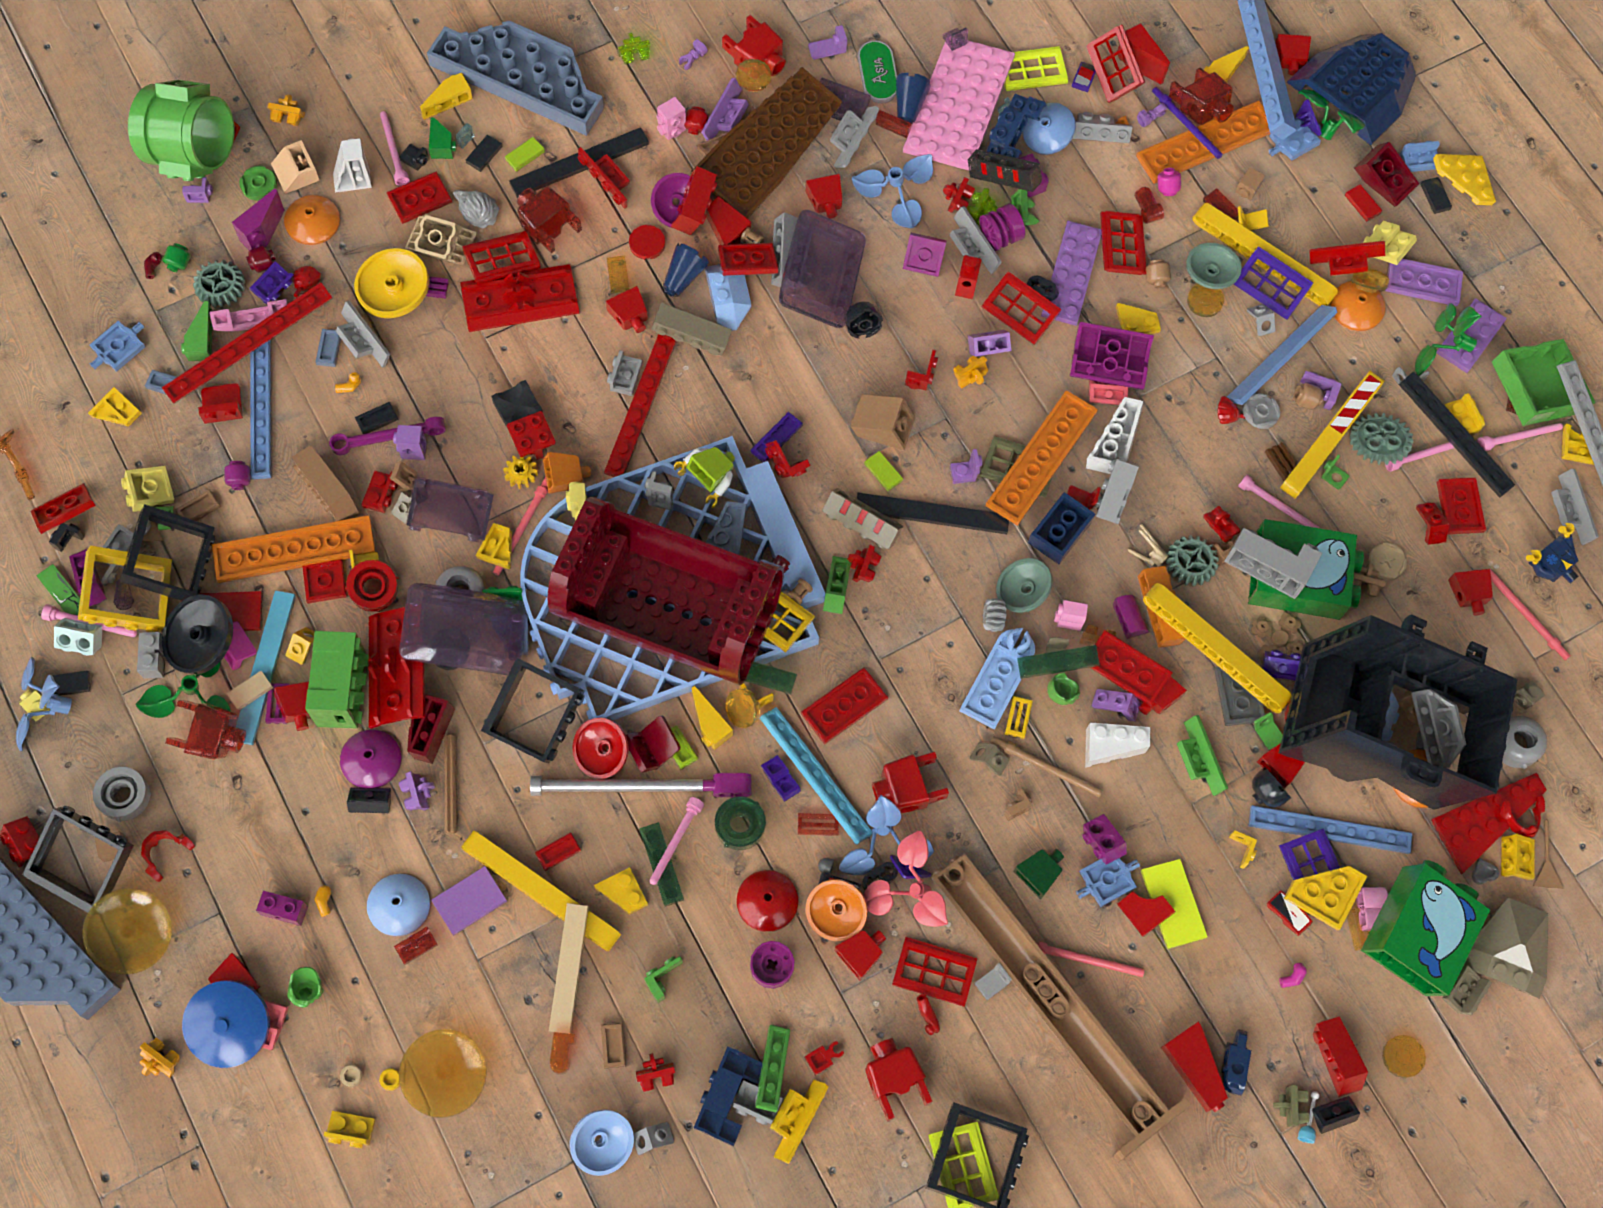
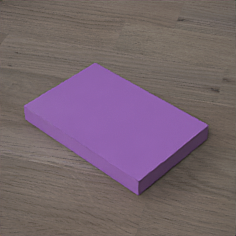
[431,866,507,936]

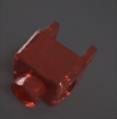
[1169,68,1234,125]
[517,187,582,253]
[165,700,246,760]

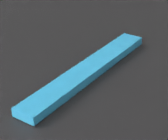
[232,591,296,745]
[760,707,873,845]

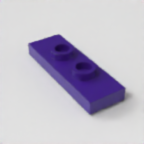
[750,412,803,462]

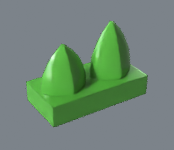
[1011,188,1039,225]

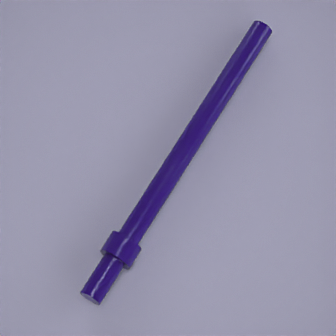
[1152,87,1223,159]

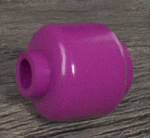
[224,461,251,490]

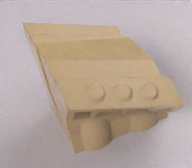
[405,215,477,266]

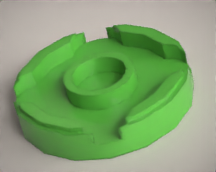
[239,166,277,201]

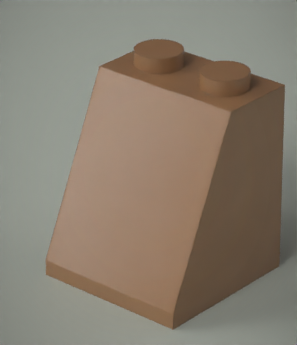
[851,394,915,450]

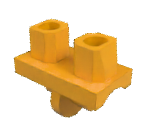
[267,94,305,126]
[953,356,988,389]
[140,1038,180,1078]

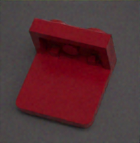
[626,716,681,773]

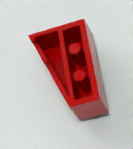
[1313,1016,1368,1098]

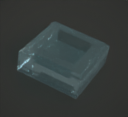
[456,123,474,149]

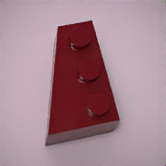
[407,694,455,764]

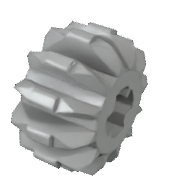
[982,598,1007,632]

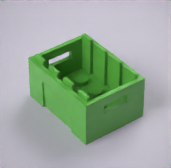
[305,631,369,729]

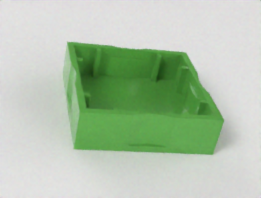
[1492,339,1596,426]

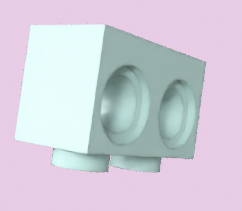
[54,618,102,656]

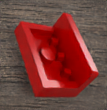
[0,816,40,867]

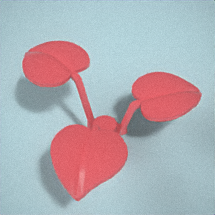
[863,831,948,927]

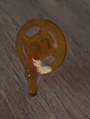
[0,429,35,500]

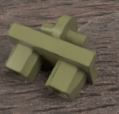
[1273,1085,1309,1127]

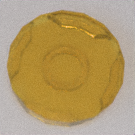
[736,59,771,92]
[1351,269,1389,293]
[1187,284,1224,317]
[725,688,760,728]
[1382,1035,1426,1078]

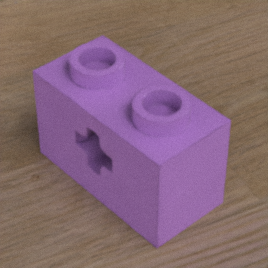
[968,330,1011,357]
[393,425,427,460]

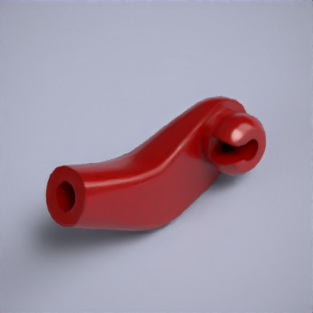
[916,994,940,1035]

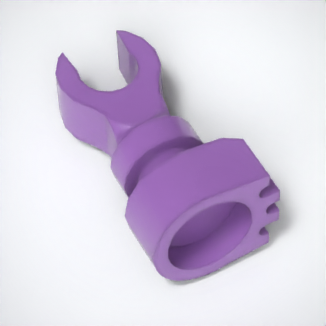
[679,39,708,70]
[1137,103,1168,127]

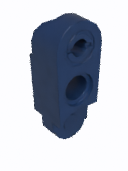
[1221,1029,1252,1096]

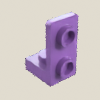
[808,25,847,60]
[1300,371,1342,410]
[950,449,982,484]
[1092,689,1141,722]

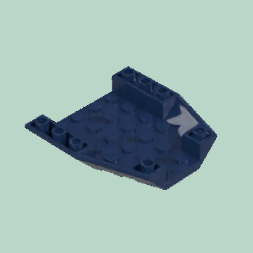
[1287,33,1416,145]

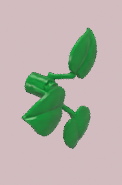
[1298,89,1365,140]
[1415,303,1482,376]
[136,662,231,729]

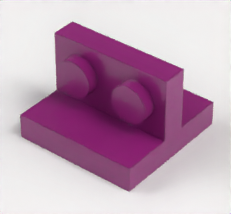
[903,232,947,277]

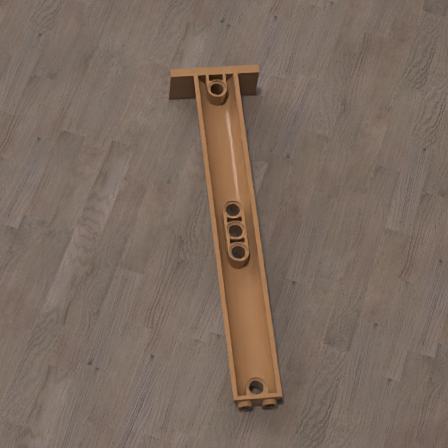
[932,854,1191,1163]

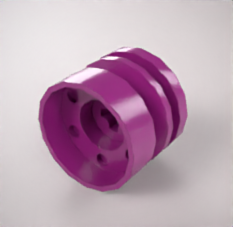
[979,203,1026,251]
[750,941,795,989]

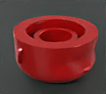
[345,560,399,612]

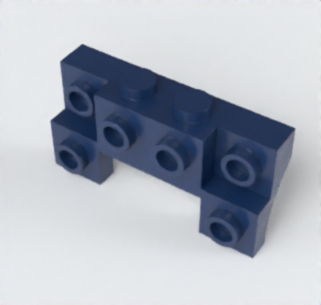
[983,94,1046,169]
[694,1046,762,1147]

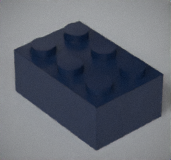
[1028,492,1096,565]

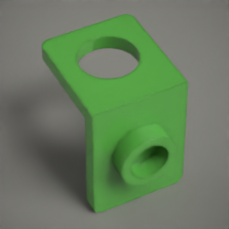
[1321,454,1350,490]
[1254,712,1283,750]

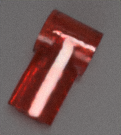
[1134,186,1164,224]

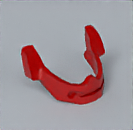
[1500,795,1545,838]
[141,830,195,882]

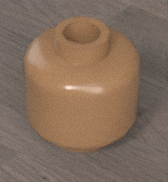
[1146,259,1171,288]
[1293,383,1323,410]

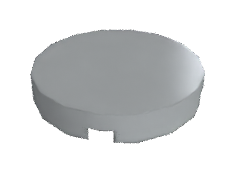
[1243,393,1281,429]

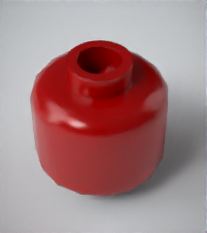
[684,106,708,135]

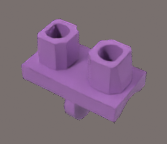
[399,771,435,811]

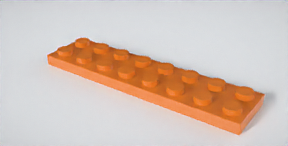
[1136,101,1270,184]
[985,390,1098,526]
[212,515,376,583]

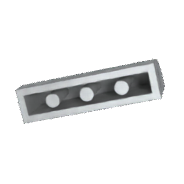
[771,212,808,290]

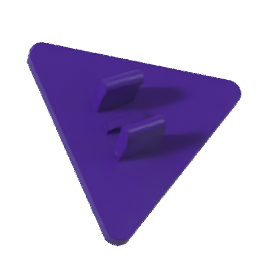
[1296,99,1322,136]
[890,855,932,879]

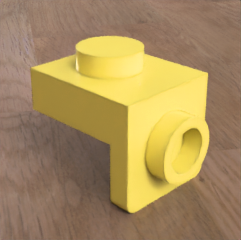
[19,689,50,722]

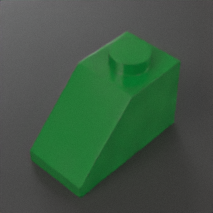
[429,117,457,159]

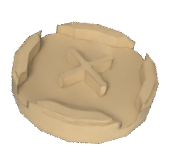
[1367,542,1407,580]

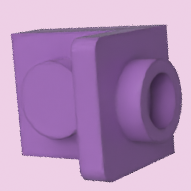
[182,177,213,203]

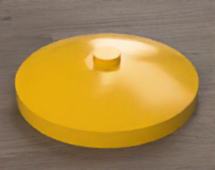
[354,248,429,318]

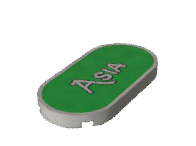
[858,40,897,104]

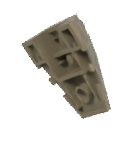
[1464,897,1548,999]

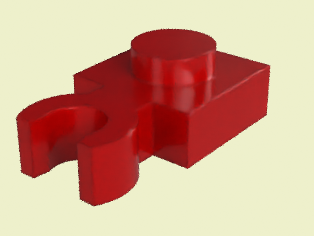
[804,1041,844,1076]

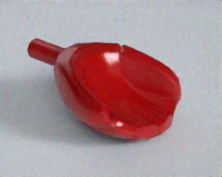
[293,266,321,298]
[1217,396,1245,424]

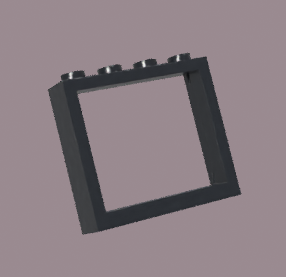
[120,504,215,601]
[481,658,585,764]
[22,806,134,915]
[925,1102,1029,1208]

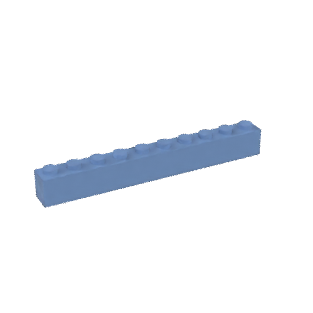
[1237,0,1297,139]

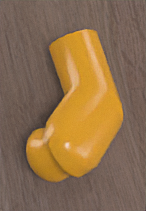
[335,372,361,393]
[314,885,331,917]

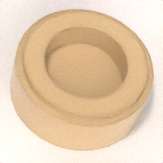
[340,1065,363,1087]

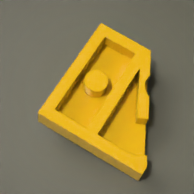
[1116,303,1161,334]
[88,387,142,427]
[475,523,512,569]

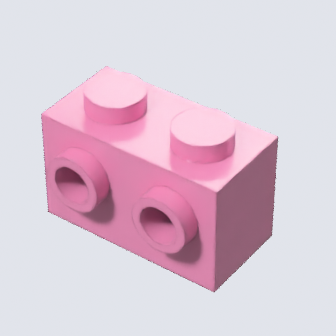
[656,97,686,140]

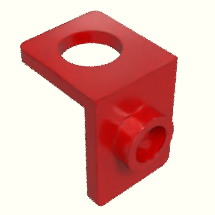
[1067,485,1101,510]

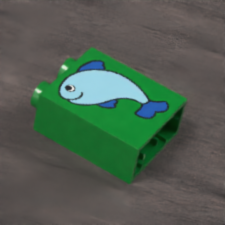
[1248,519,1364,620]
[1360,860,1490,996]

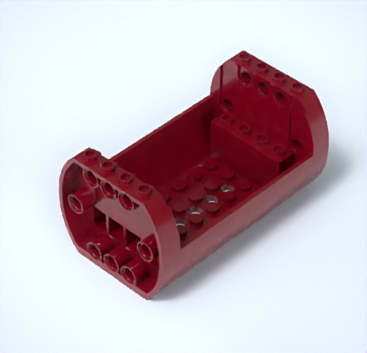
[547,497,784,685]

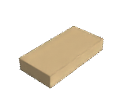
[226,671,273,711]

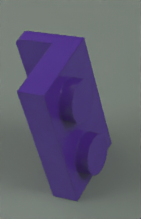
[249,261,294,305]
[1262,650,1301,681]

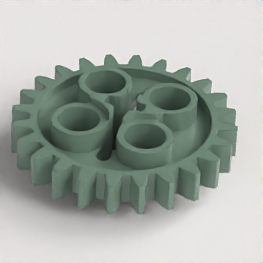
[1349,413,1414,465]

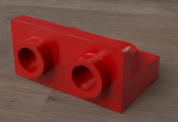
[361,470,398,514]

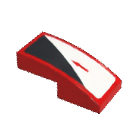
[1267,890,1313,936]

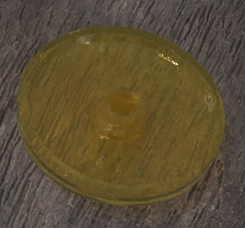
[83,889,172,975]
[399,1029,487,1118]

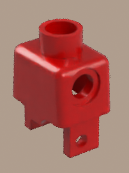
[722,15,786,79]
[872,752,949,814]
[865,1038,933,1122]

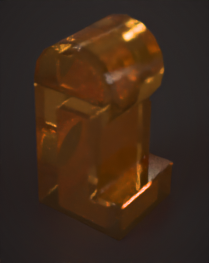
[550,1032,576,1075]

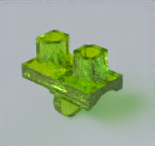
[617,32,650,64]
[966,188,998,226]

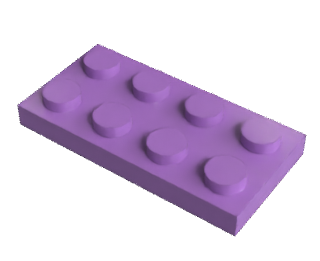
[1385,259,1463,306]
[1437,298,1507,373]

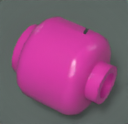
[1158,168,1181,196]

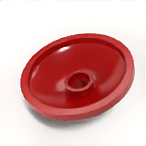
[572,718,629,779]
[737,870,798,932]

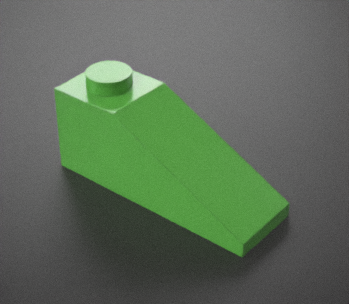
[181,301,213,361]
[823,556,851,614]

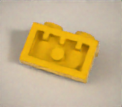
[1444,393,1485,435]
[1501,834,1535,880]
[323,1111,376,1149]

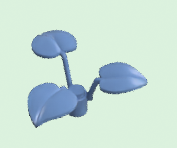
[852,154,933,228]
[16,657,72,751]
[839,795,934,875]

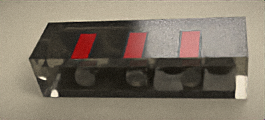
[968,149,1042,192]

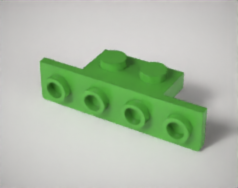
[1176,715,1228,796]

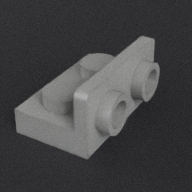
[645,471,673,510]

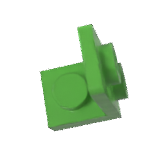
[644,956,683,1003]

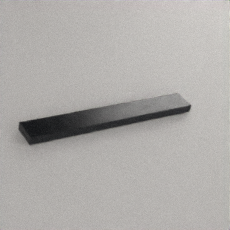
[509,127,649,198]
[1398,372,1515,498]
[857,492,1009,535]

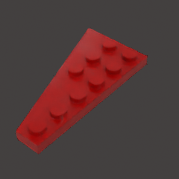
[1431,772,1547,874]

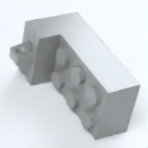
[1224,528,1322,599]

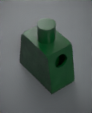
[1013,849,1064,900]

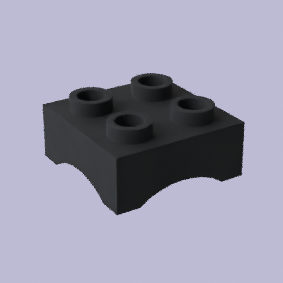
[491,380,543,427]

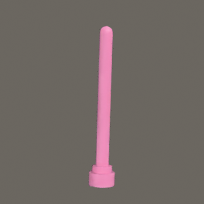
[380,111,410,186]
[1477,423,1563,451]
[1385,442,1455,472]
[1238,474,1320,528]
[41,604,137,637]
[650,797,704,885]

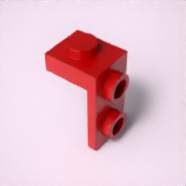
[905,350,938,390]
[1416,502,1449,545]

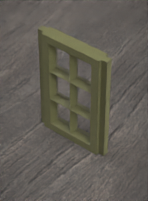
[980,436,1052,498]

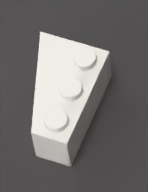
[333,138,372,193]
[1085,723,1150,768]

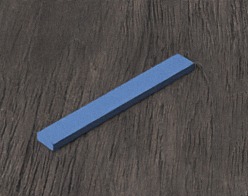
[1227,305,1337,405]
[250,340,272,480]
[1249,805,1412,854]

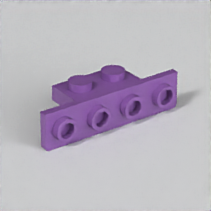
[702,78,749,141]

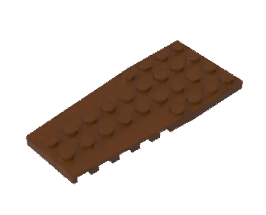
[690,67,842,219]

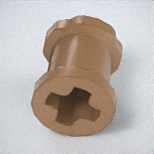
[740,227,765,244]
[787,578,813,605]

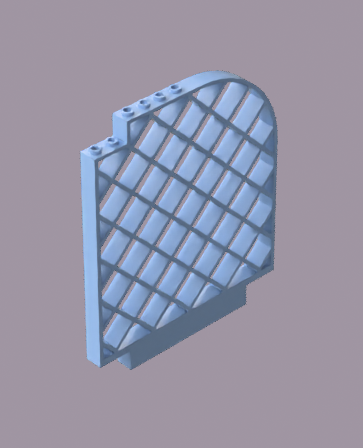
[520,436,826,721]

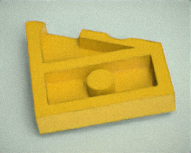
[1561,424,1594,465]
[594,867,648,915]

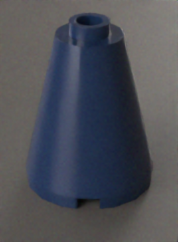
[896,73,931,126]
[663,243,709,297]

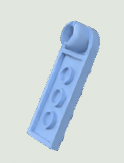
[959,628,1035,730]

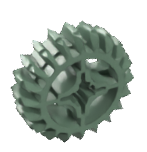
[193,259,245,308]
[1166,535,1219,587]

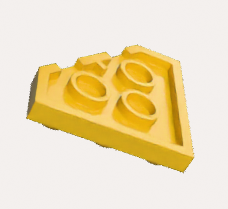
[1433,154,1496,205]
[1284,866,1367,930]

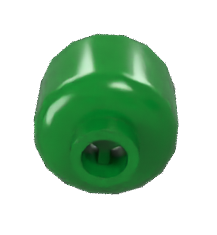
[162,243,191,273]

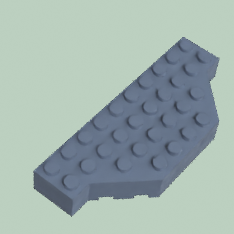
[427,21,604,136]
[0,858,121,1020]

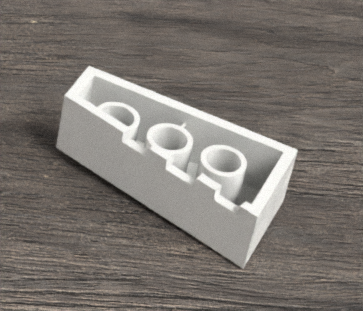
[1086,397,1143,474]

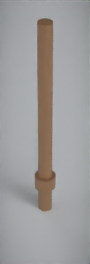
[990,736,1103,797]

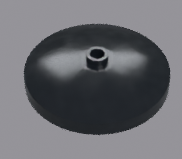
[162,594,233,675]

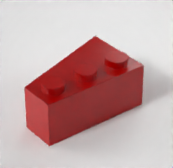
[671,166,717,236]

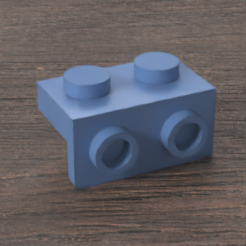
[1399,141,1440,172]

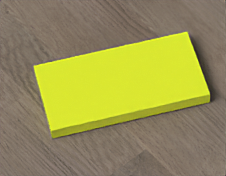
[1141,859,1208,949]

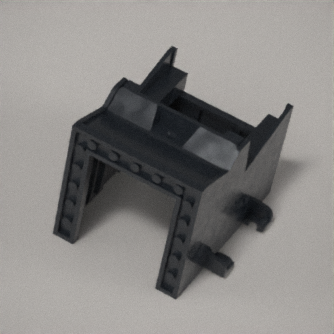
[1279,614,1518,810]

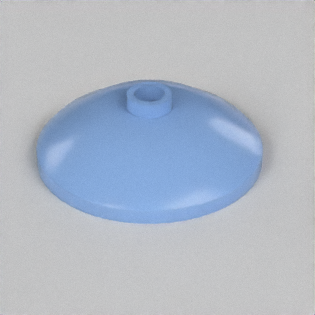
[367,874,430,936]
[570,1109,634,1176]

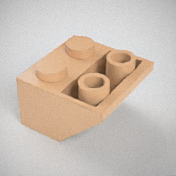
[271,140,319,194]

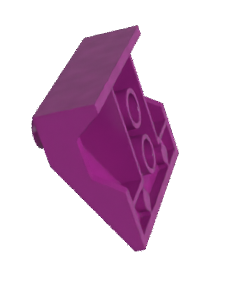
[1070,322,1154,390]

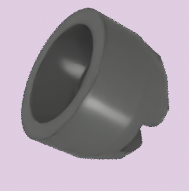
[818,858,835,875]

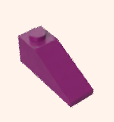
[69,549,107,607]

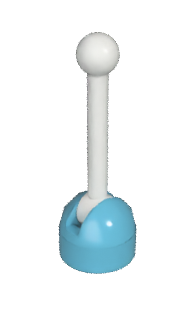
[1297,1091,1319,1144]

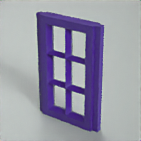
[1234,246,1313,320]
[1279,829,1340,915]

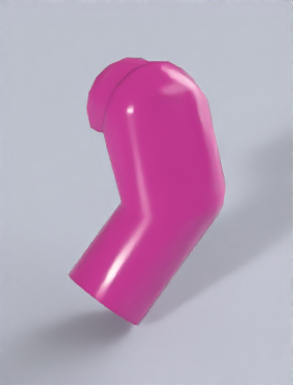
[1279,963,1307,988]

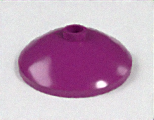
[650,173,690,228]
[340,729,402,788]

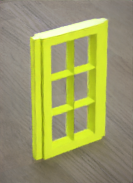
[1004,46,1068,91]
[928,1122,999,1208]

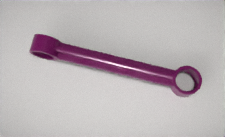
[329,416,446,456]

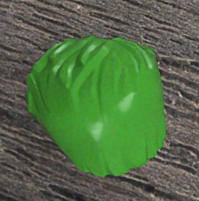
[1047,673,1080,705]
[287,967,324,1008]

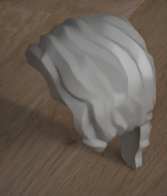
[453,190,499,229]

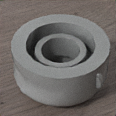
[435,566,485,618]
[1502,716,1547,769]
[93,766,151,822]

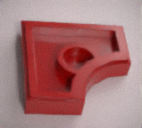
[1117,891,1176,937]

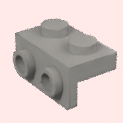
[607,350,643,396]
[732,1079,784,1125]

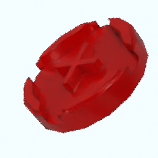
[629,225,665,260]

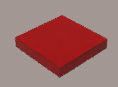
[302,559,347,604]

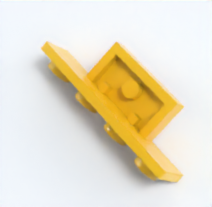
[770,1079,829,1164]

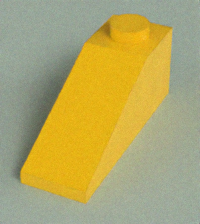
[1201,46,1249,94]
[420,73,473,120]
[691,685,733,750]

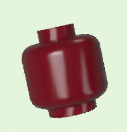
[246,245,276,273]

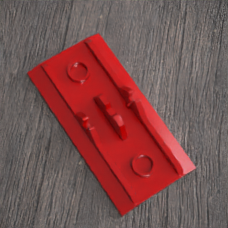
[460,264,580,332]
[368,604,425,729]

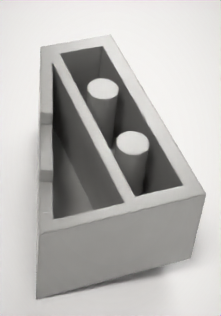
[1095,457,1139,524]

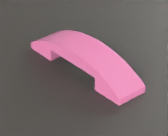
[210,299,287,331]

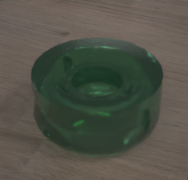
[715,797,766,851]

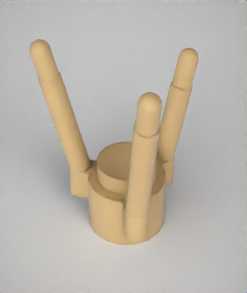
[1128,524,1169,567]

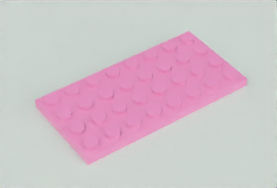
[903,35,1015,171]

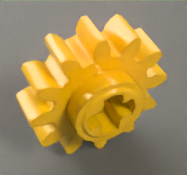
[503,456,538,489]

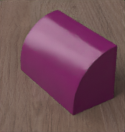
[1112,595,1149,639]

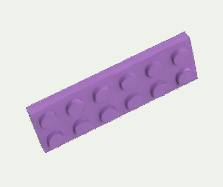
[1041,221,1101,326]

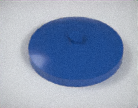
[182,980,270,1068]

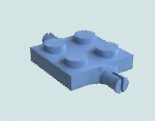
[1269,118,1321,161]
[89,321,145,372]
[1076,858,1140,907]

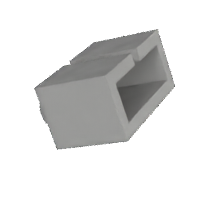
[137,632,165,679]

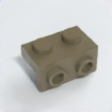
[1442,965,1492,1016]

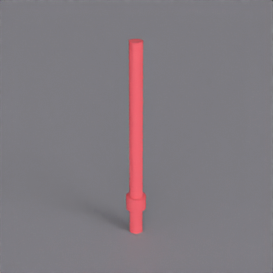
[493,476,548,576]
[1490,569,1571,661]
[1035,941,1144,977]

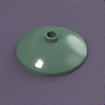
[1186,243,1242,289]
[996,558,1053,613]

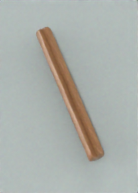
[444,735,457,834]

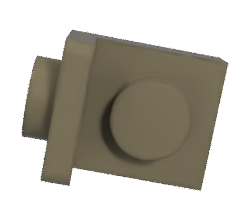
[1514,680,1545,710]

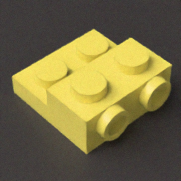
[1363,220,1417,265]
[121,466,174,512]
[566,481,587,521]

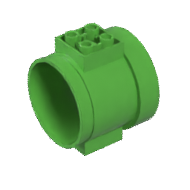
[128,79,234,181]

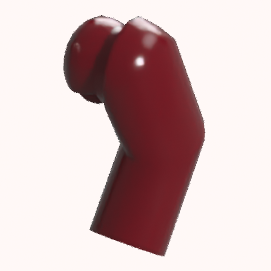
[144,252,162,279]

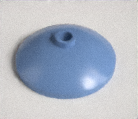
[1023,103,1076,155]

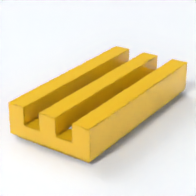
[1004,696,1033,739]

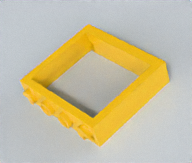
[78,545,172,632]

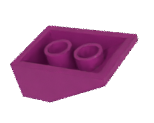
[232,188,285,250]

